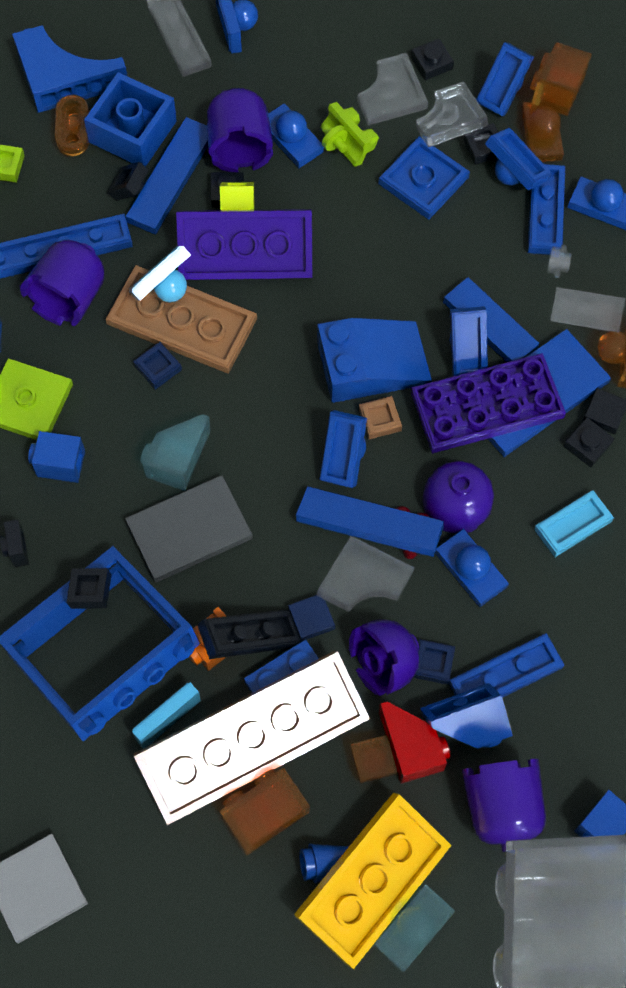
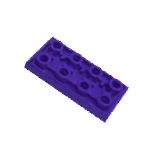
[411,353,566,454]

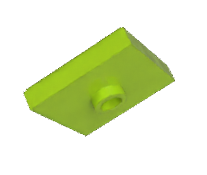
[0,358,73,440]

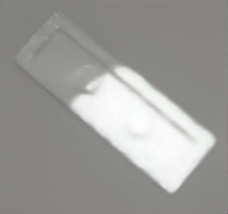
[147,0,212,77]

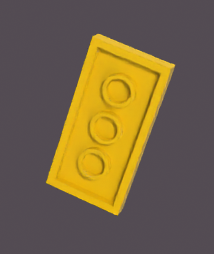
[294,793,452,969]

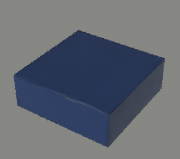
[133,342,182,390]
[288,593,335,641]
[413,639,455,685]

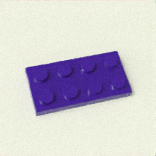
[176,209,312,280]

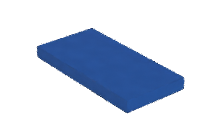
[488,329,611,457]

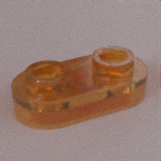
[55,95,89,156]

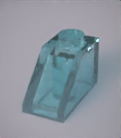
[141,414,211,491]

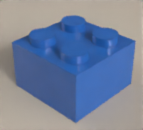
[84,72,177,167]

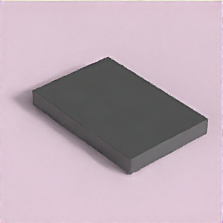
[125,475,253,583]

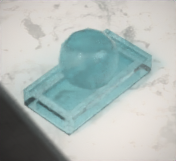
[374,885,455,973]

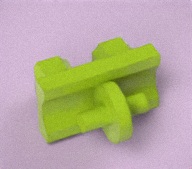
[320,102,379,167]

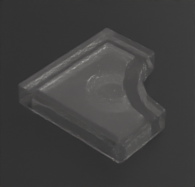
[357,53,428,126]
[416,81,488,147]
[317,536,415,612]

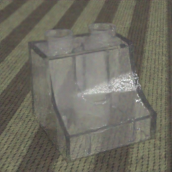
[493,835,626,988]

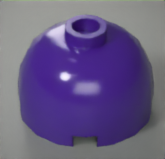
[422,461,494,534]
[349,619,419,696]

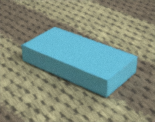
[534,490,614,558]
[132,682,201,749]

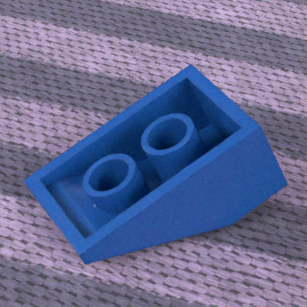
[317,318,432,403]

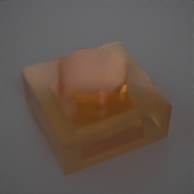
[350,735,397,783]

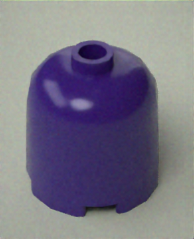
[207,88,273,172]
[20,240,105,326]
[462,759,546,852]

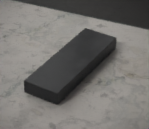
[197,610,302,659]

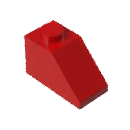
[379,702,450,783]

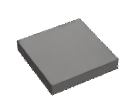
[0,834,88,944]

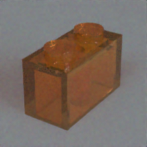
[530,42,592,116]
[219,768,310,856]

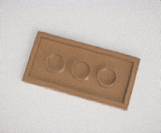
[106,265,257,374]

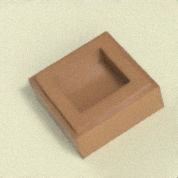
[359,396,402,440]

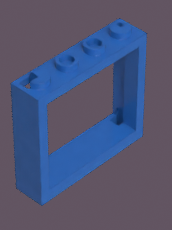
[0,546,200,741]

